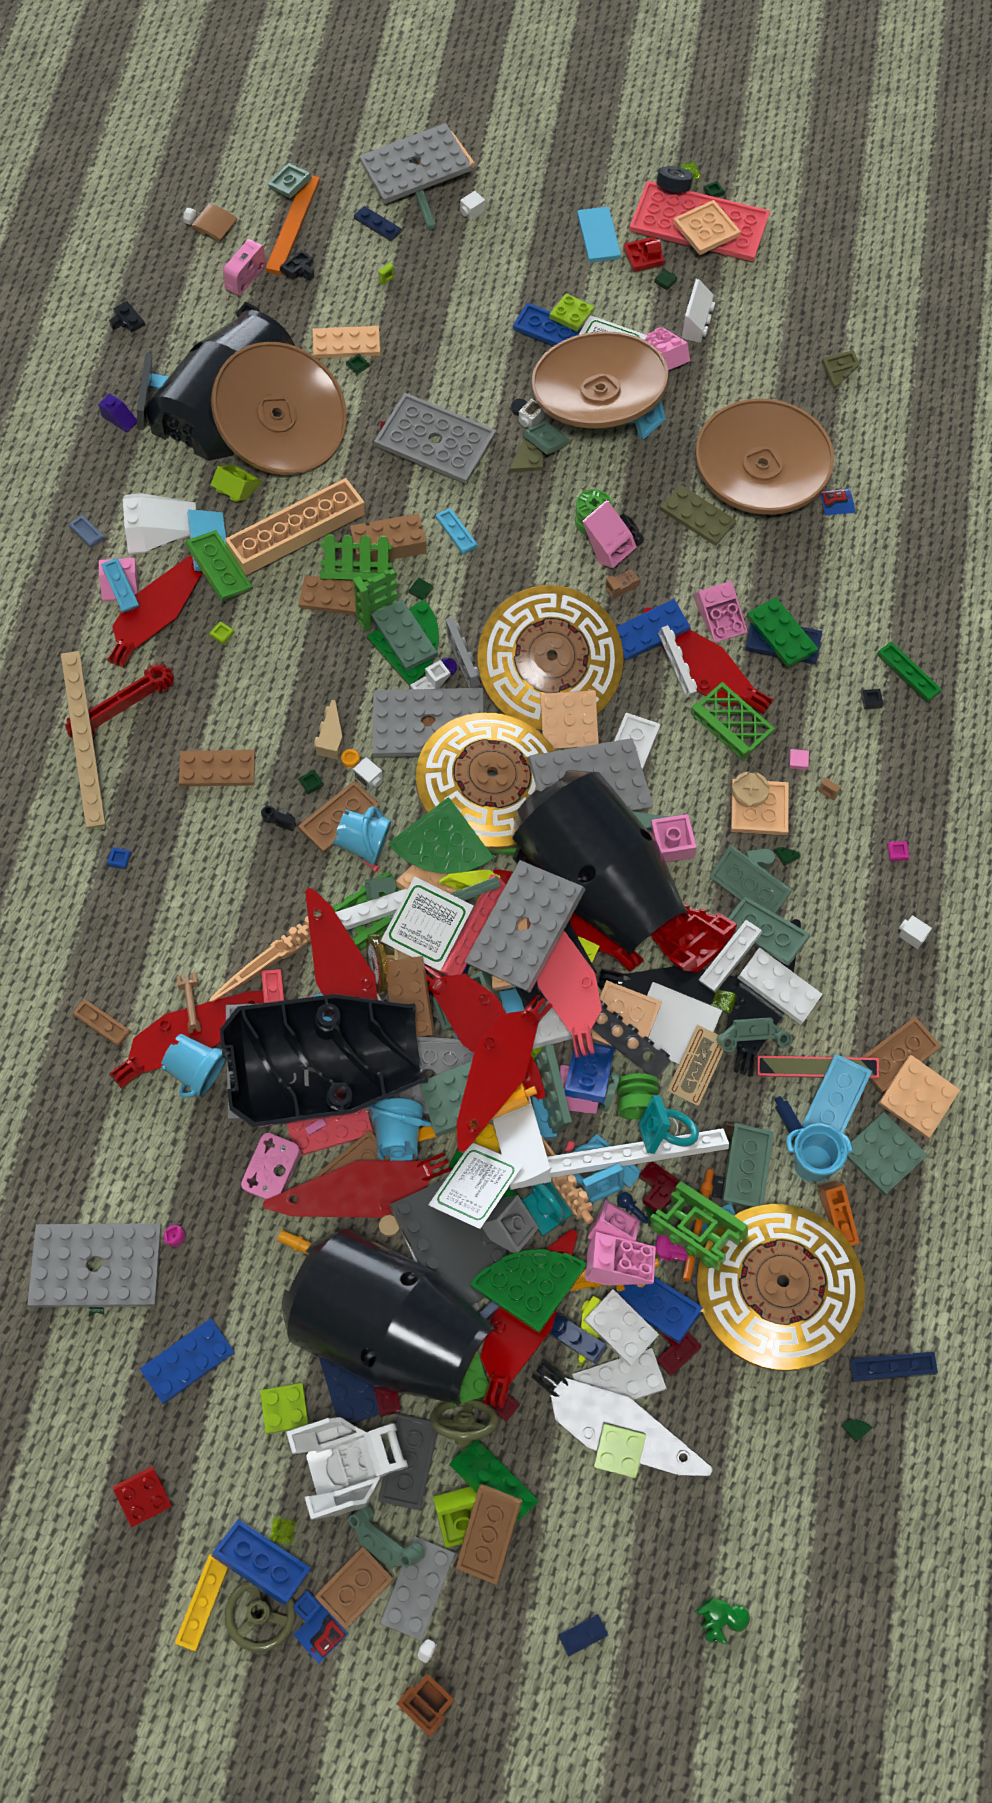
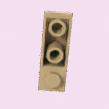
[314,700,343,760]

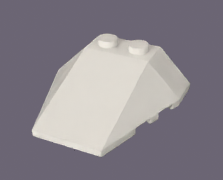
[123,493,196,554]

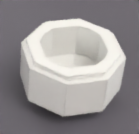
[183,208,197,225]
[418,1639,437,1664]

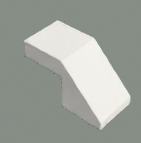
[410,660,451,689]

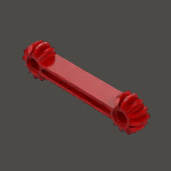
[65,662,174,738]

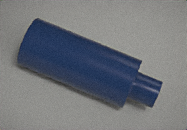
[774,1096,803,1134]

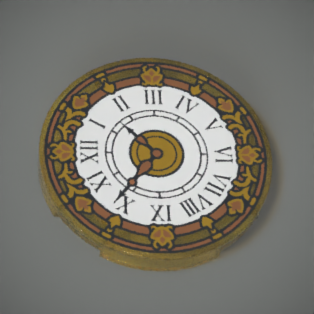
[366,934,388,993]

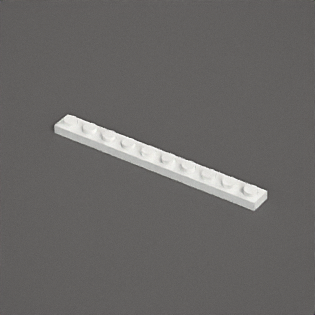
[547,1129,729,1178]

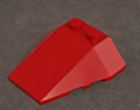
[651,903,737,972]

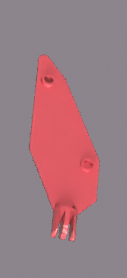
[530,922,602,1058]

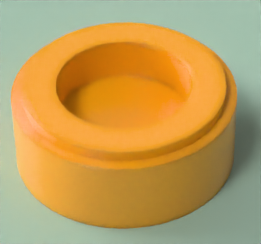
[341,749,360,768]

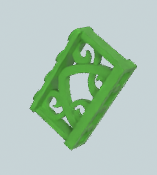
[332,871,401,951]

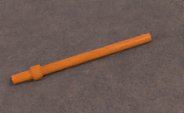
[682,1169,714,1282]

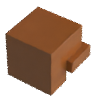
[396,1673,455,1737]

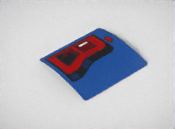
[820,489,856,516]
[293,1607,348,1664]

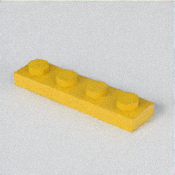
[174,1554,229,1652]

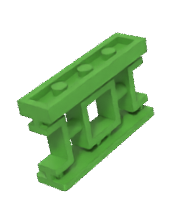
[650,1181,748,1271]

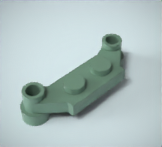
[716,1018,793,1052]
[348,1505,425,1569]

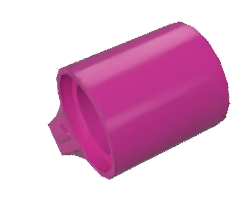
[655,1236,688,1263]

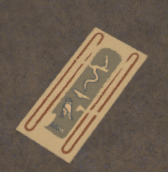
[667,1025,724,1105]

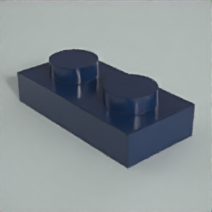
[558,1614,608,1657]

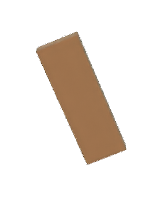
[72,998,131,1047]

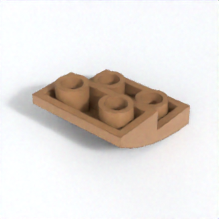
[191,204,237,243]

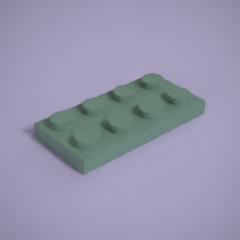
[371,600,438,671]
[709,845,793,914]
[728,896,810,966]
[534,1044,572,1134]
[721,1123,773,1208]

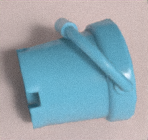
[333,806,391,865]
[161,1034,226,1098]
[369,1098,432,1161]
[786,1123,853,1182]

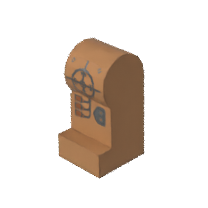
[605,570,641,599]

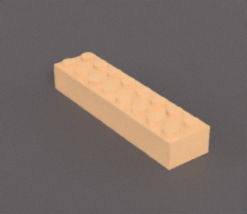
[225,478,365,575]

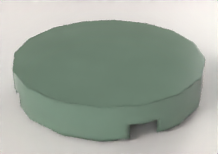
[598,1072,620,1112]

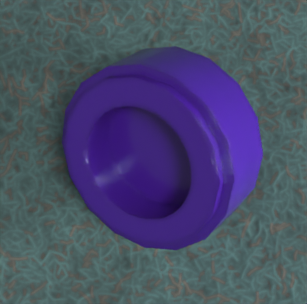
[441,657,457,676]

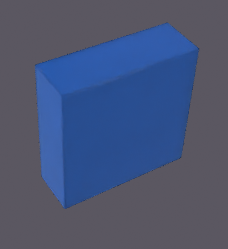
[107,847,131,870]
[293,1590,323,1624]

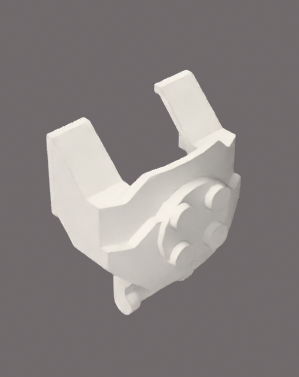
[287,1417,408,1520]

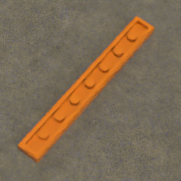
[266,175,320,275]

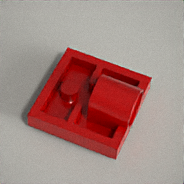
[623,237,665,272]
[113,1466,172,1528]

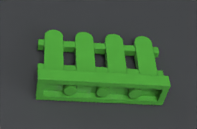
[320,534,392,580]
[353,569,399,632]

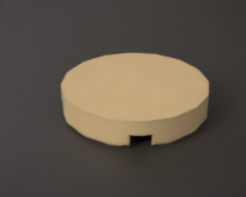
[732,772,770,807]

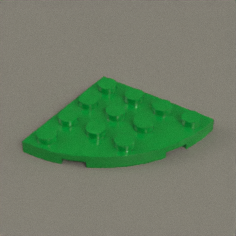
[367,599,439,687]
[388,797,495,874]
[470,1249,587,1334]

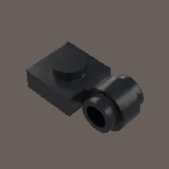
[620,513,644,546]
[261,806,296,832]

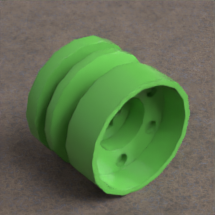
[575,489,613,536]
[617,1073,659,1119]

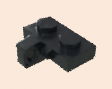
[280,250,315,281]
[109,301,145,333]

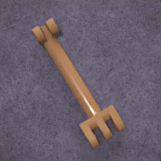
[176,973,201,1034]

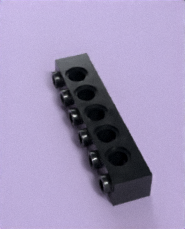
[592,1000,671,1078]

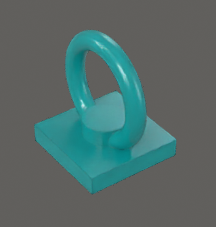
[638,1095,699,1154]
[522,1182,573,1237]

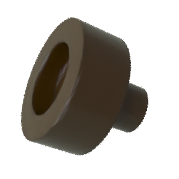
[715,1121,735,1142]

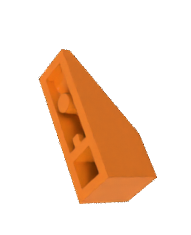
[817,1180,860,1246]

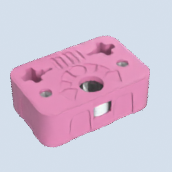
[223,239,266,296]
[241,1133,302,1200]

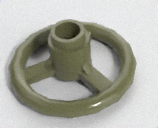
[430,1400,499,1447]
[225,1581,296,1652]

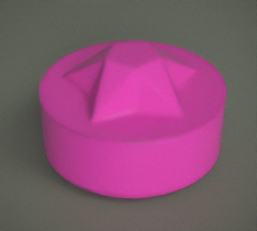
[164,1225,185,1247]

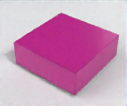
[887,841,909,861]

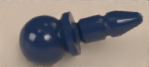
[617,1192,648,1224]

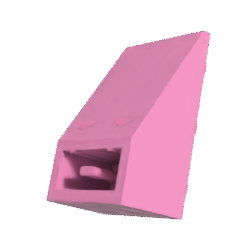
[645,328,690,370]
[582,500,637,568]
[693,581,748,643]
[585,1232,656,1285]

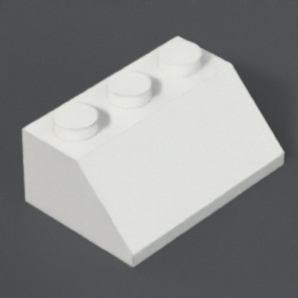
[682,279,715,343]

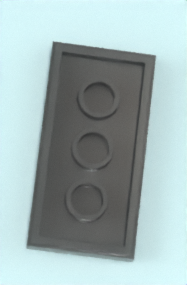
[137,353,152,430]
[378,1414,438,1511]

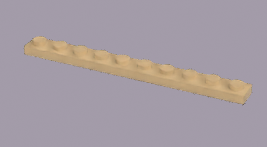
[61,651,106,829]

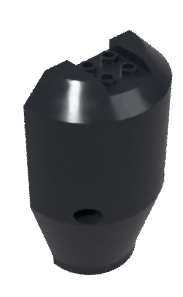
[146,310,295,461]
[512,770,689,956]
[220,994,428,1128]
[281,1229,498,1406]

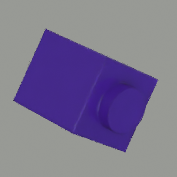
[98,393,137,433]

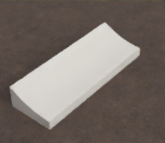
[492,1097,551,1190]

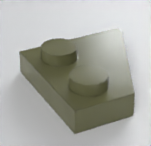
[822,350,859,389]
[510,440,543,472]

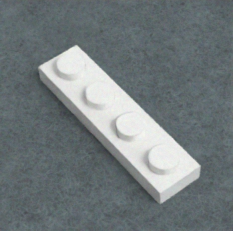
[658,625,697,698]
[336,889,407,930]
[699,920,762,993]

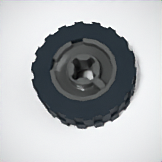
[656,166,693,193]

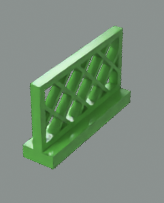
[691,682,775,761]

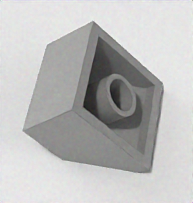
[482,1195,539,1253]

